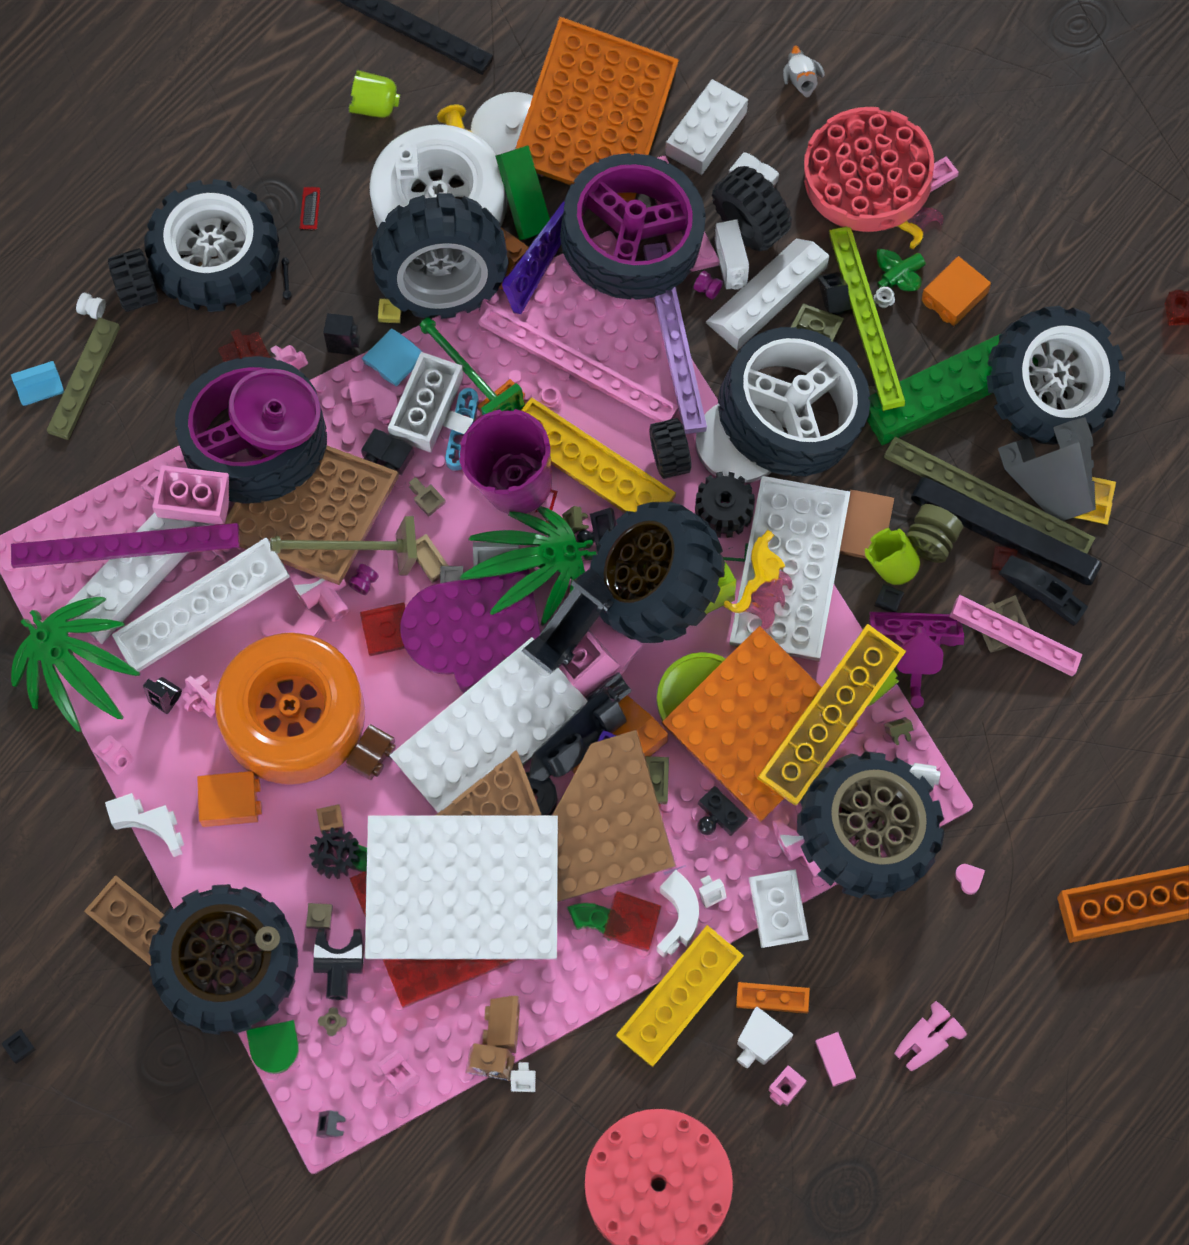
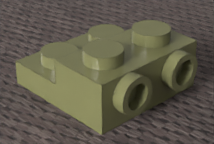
[791,304,844,342]

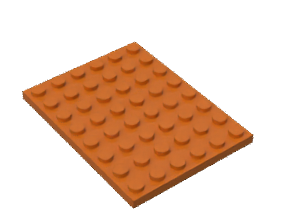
[515,17,679,203]

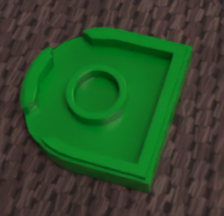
[246,1020,299,1074]

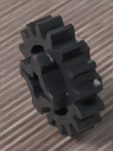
[309,827,361,879]

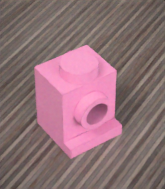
[769,1065,807,1106]

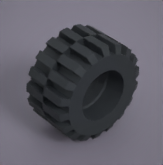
[649,418,691,479]

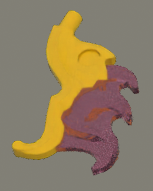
[897,207,944,249]
[724,530,792,630]

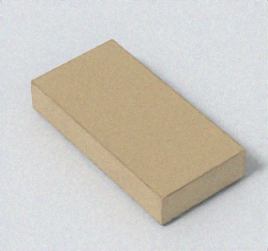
[416,534,449,583]

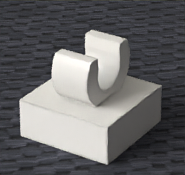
[699,875,727,908]
[511,1062,536,1092]

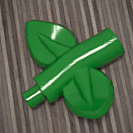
[877,249,926,291]

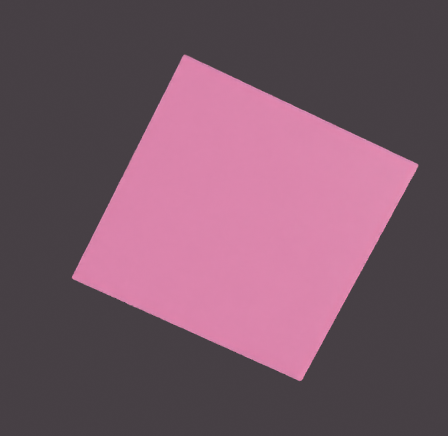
[0,231,973,1174]

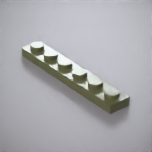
[47,318,120,440]

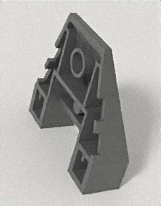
[998,417,1096,521]

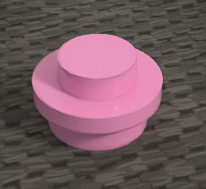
[539,387,561,408]

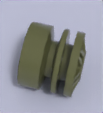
[906,504,963,563]

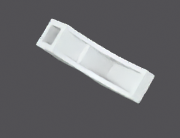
[105,793,184,857]

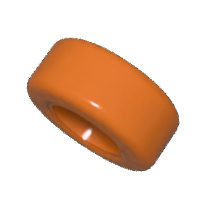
[215,633,365,785]

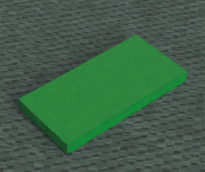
[495,145,550,240]

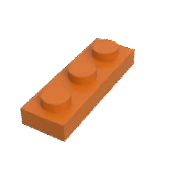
[736,982,810,1014]

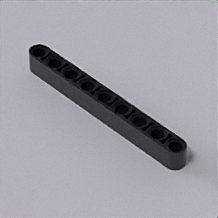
[911,477,1102,585]

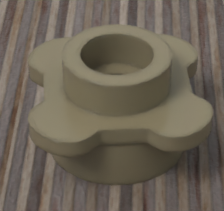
[318,1007,347,1036]

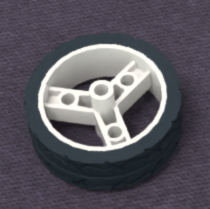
[718,327,870,476]

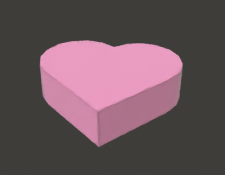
[955,864,985,895]

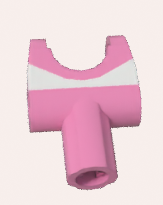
[289,570,349,622]
[773,818,821,878]

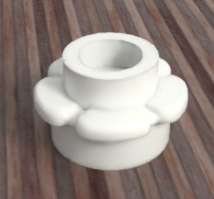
[874,287,895,308]

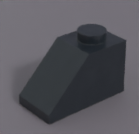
[817,272,851,315]

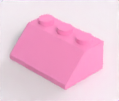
[152,465,229,525]

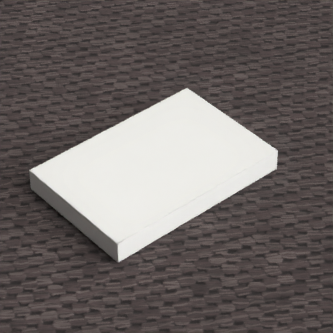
[749,869,809,948]

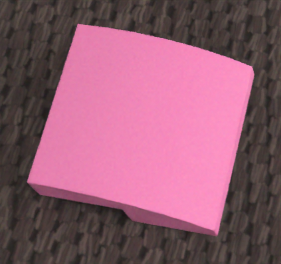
[593,621,642,680]

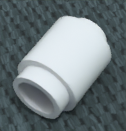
[909,763,940,788]

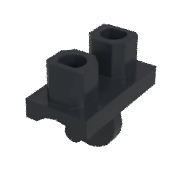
[585,672,632,703]

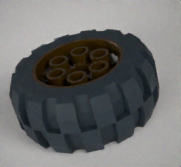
[589,502,725,643]

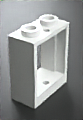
[714,219,749,289]

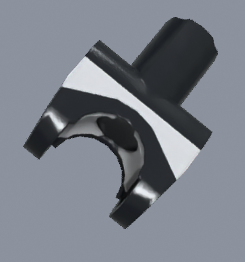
[313,928,364,1000]

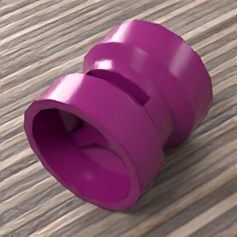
[693,271,723,300]
[348,564,379,595]

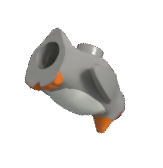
[783,45,824,97]

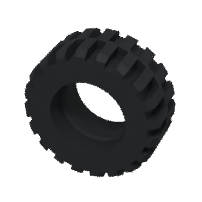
[712,166,792,251]

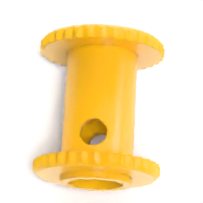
[437,105,471,132]

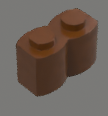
[346,724,396,780]

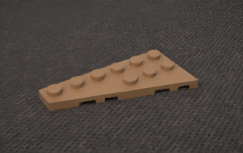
[435,750,542,816]

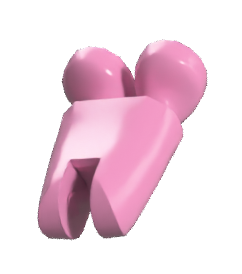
[894,1001,967,1071]

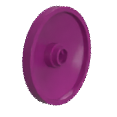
[228,369,320,450]

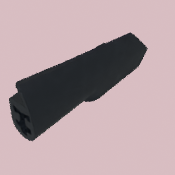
[529,687,627,781]

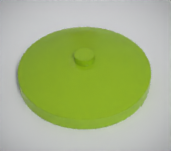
[656,652,726,721]

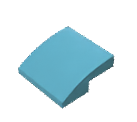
[362,328,422,386]

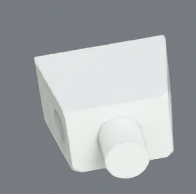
[736,1007,793,1069]

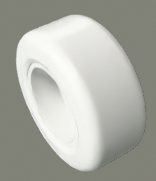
[370,125,507,227]

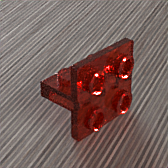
[218,328,271,362]

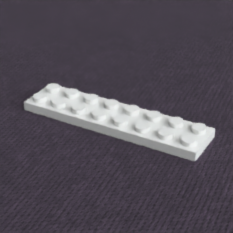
[112,538,290,672]

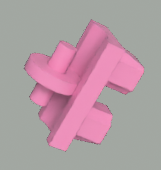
[270,345,308,371]
[183,675,217,719]

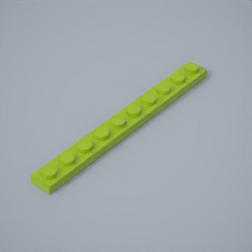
[829,227,905,410]

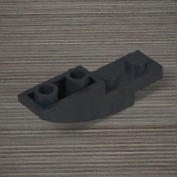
[998,556,1088,626]

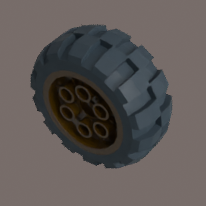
[149,884,298,1035]

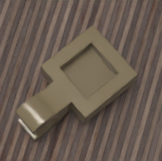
[409,477,446,517]

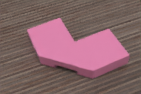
[348,378,398,421]
[262,609,326,637]

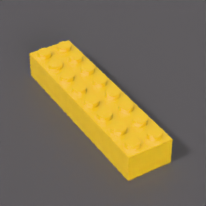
[757,624,906,806]

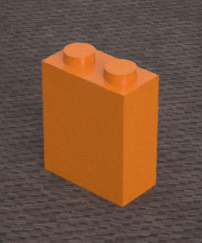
[921,256,991,326]
[197,771,262,827]

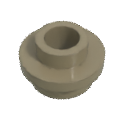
[255,926,280,951]

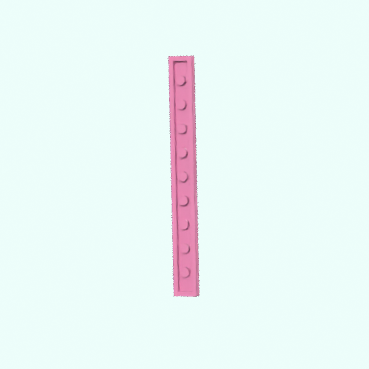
[479,304,679,422]

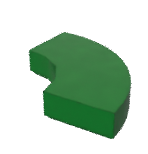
[567,903,630,941]

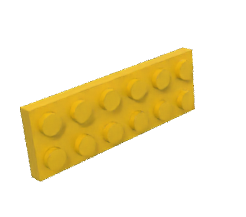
[616,925,744,1067]

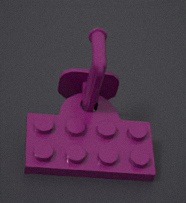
[869,612,964,708]

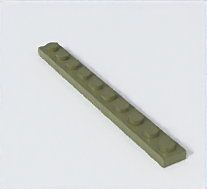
[884,437,1095,554]

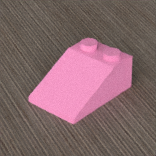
[559,630,620,697]

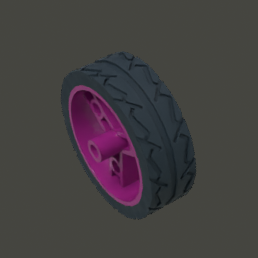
[560,153,706,300]
[175,356,327,504]

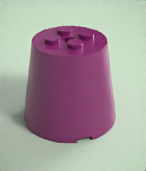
[459,409,552,514]

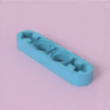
[445,388,479,471]

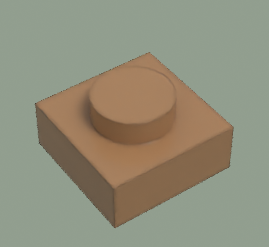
[316,804,344,834]

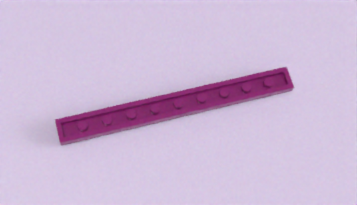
[11,523,240,568]

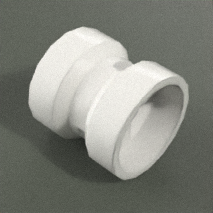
[76,293,106,320]

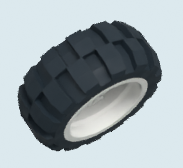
[144,179,280,312]
[986,306,1126,445]

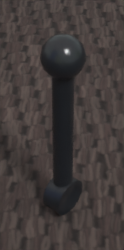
[281,257,292,300]

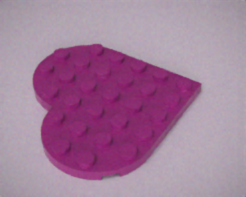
[400,569,541,694]

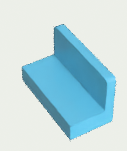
[11,361,64,406]

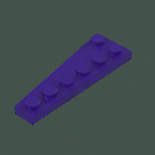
[502,201,565,314]

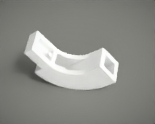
[657,870,699,958]

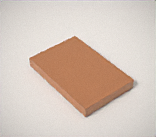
[839,489,894,559]

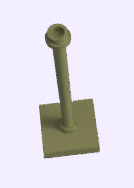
[270,516,417,575]

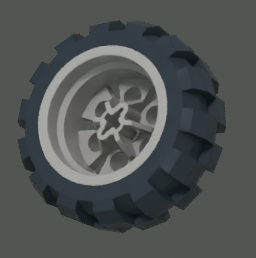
[371,193,508,319]

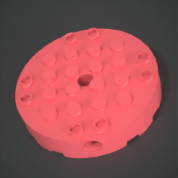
[804,107,934,232]
[585,1109,733,1245]

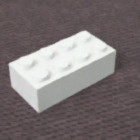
[666,79,748,175]
[388,352,464,453]

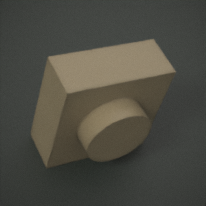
[306,903,333,930]

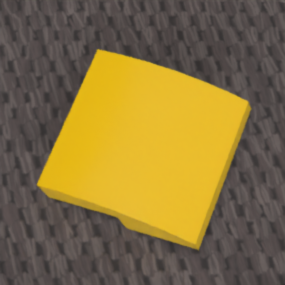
[1073,477,1116,525]

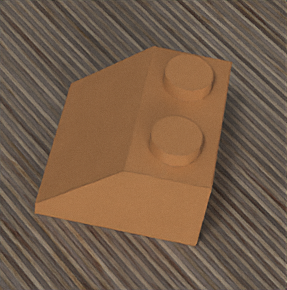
[483,996,520,1053]

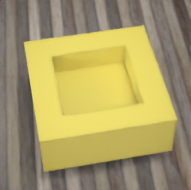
[378,299,401,323]

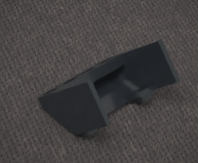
[522,568,614,674]

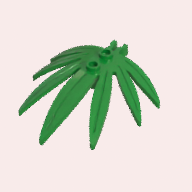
[460,506,597,626]
[11,597,140,732]

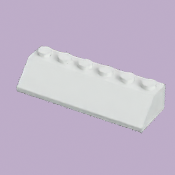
[706,239,829,351]

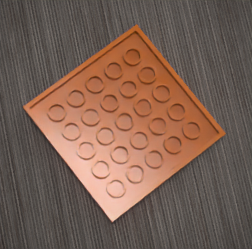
[662,626,858,822]

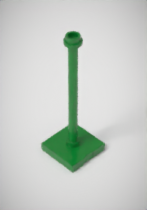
[420,318,525,415]

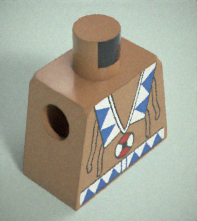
[465,1043,515,1081]

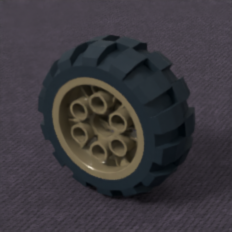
[797,752,945,899]

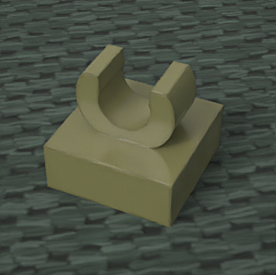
[562,506,589,534]
[884,717,914,745]

